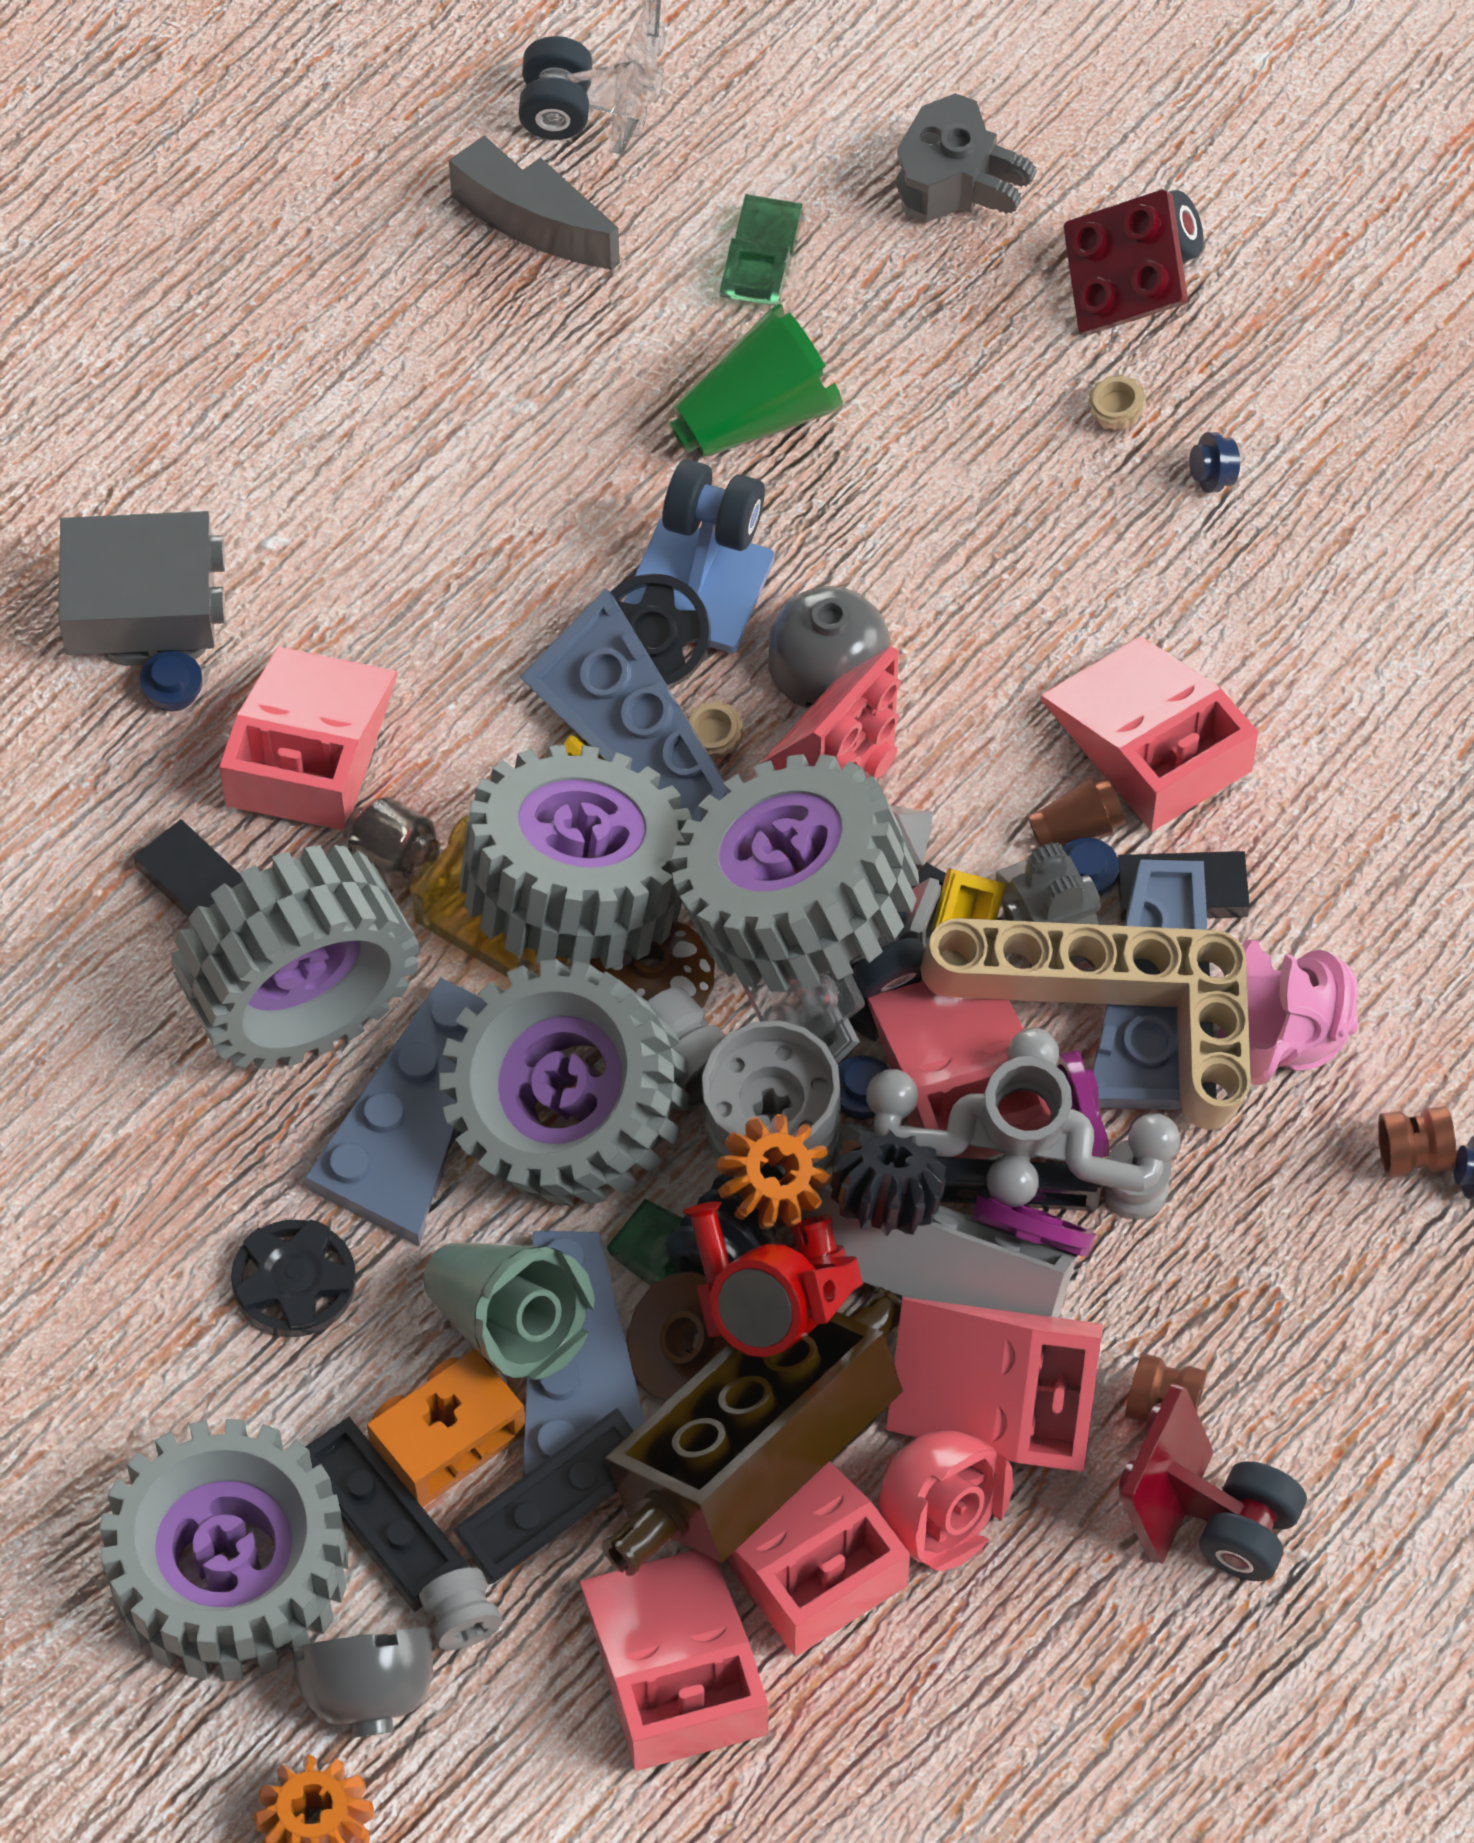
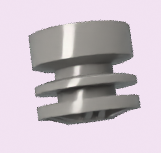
[702,1020,841,1169]

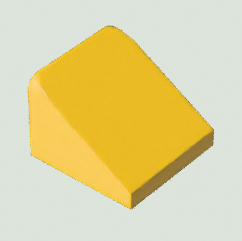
[931,868,1007,931]

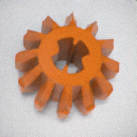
[715,1114,831,1230]
[254,1753,375,1843]

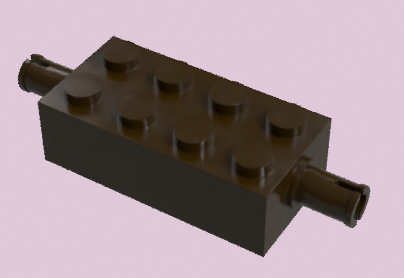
[602,1287,903,1576]

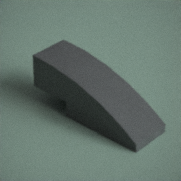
[449,135,620,270]

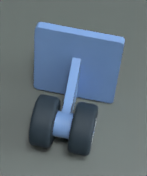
[624,459,774,653]

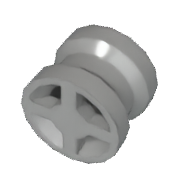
[1103,1140,1172,1220]
[419,1567,502,1650]

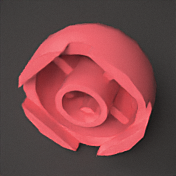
[879,1430,1014,1572]

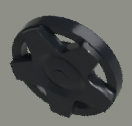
[610,573,711,688]
[231,1219,356,1337]

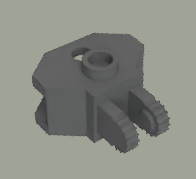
[896,93,1037,222]
[995,842,1101,968]

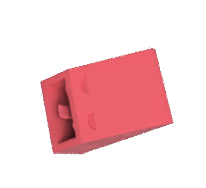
[1041,636,1258,832]
[760,646,901,779]
[219,647,397,831]
[867,981,1051,1159]
[886,1297,1103,1472]
[725,1461,910,1657]
[579,1550,769,1772]

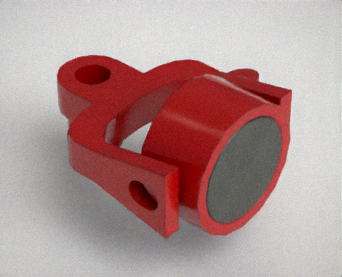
[683,1201,863,1357]

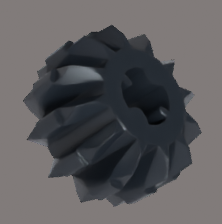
[830,1129,946,1236]

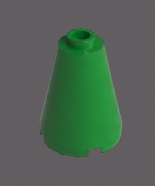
[669,304,843,458]

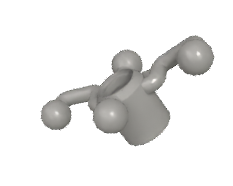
[866,1028,1180,1207]

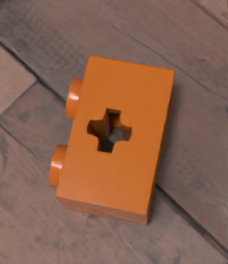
[367,1349,526,1507]

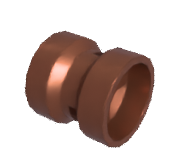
[1378,1106,1457,1178]
[1125,1353,1207,1422]

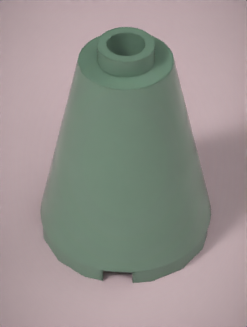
[423,1242,595,1380]

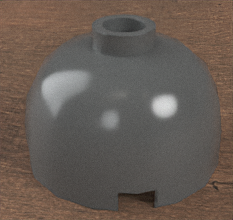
[768,586,890,708]
[291,1627,433,1738]

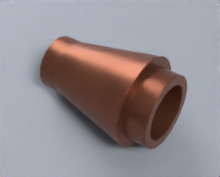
[1027,777,1126,847]

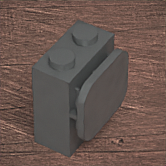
[59,511,226,666]

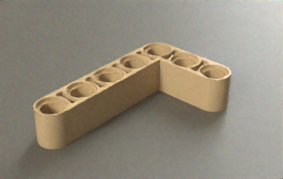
[920,918,1251,1130]

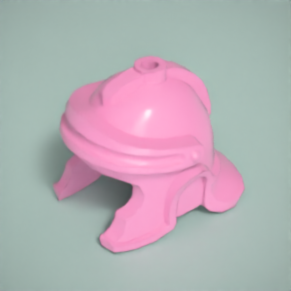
[1217,939,1358,1085]

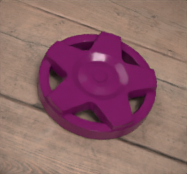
[1056,1051,1109,1158]
[972,1195,1096,1256]

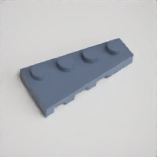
[520,588,728,822]
[1093,860,1217,1109]
[305,977,487,1246]
[523,1231,645,1476]

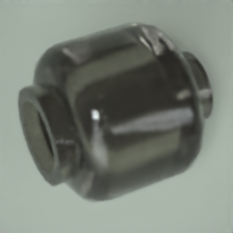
[343,796,440,890]

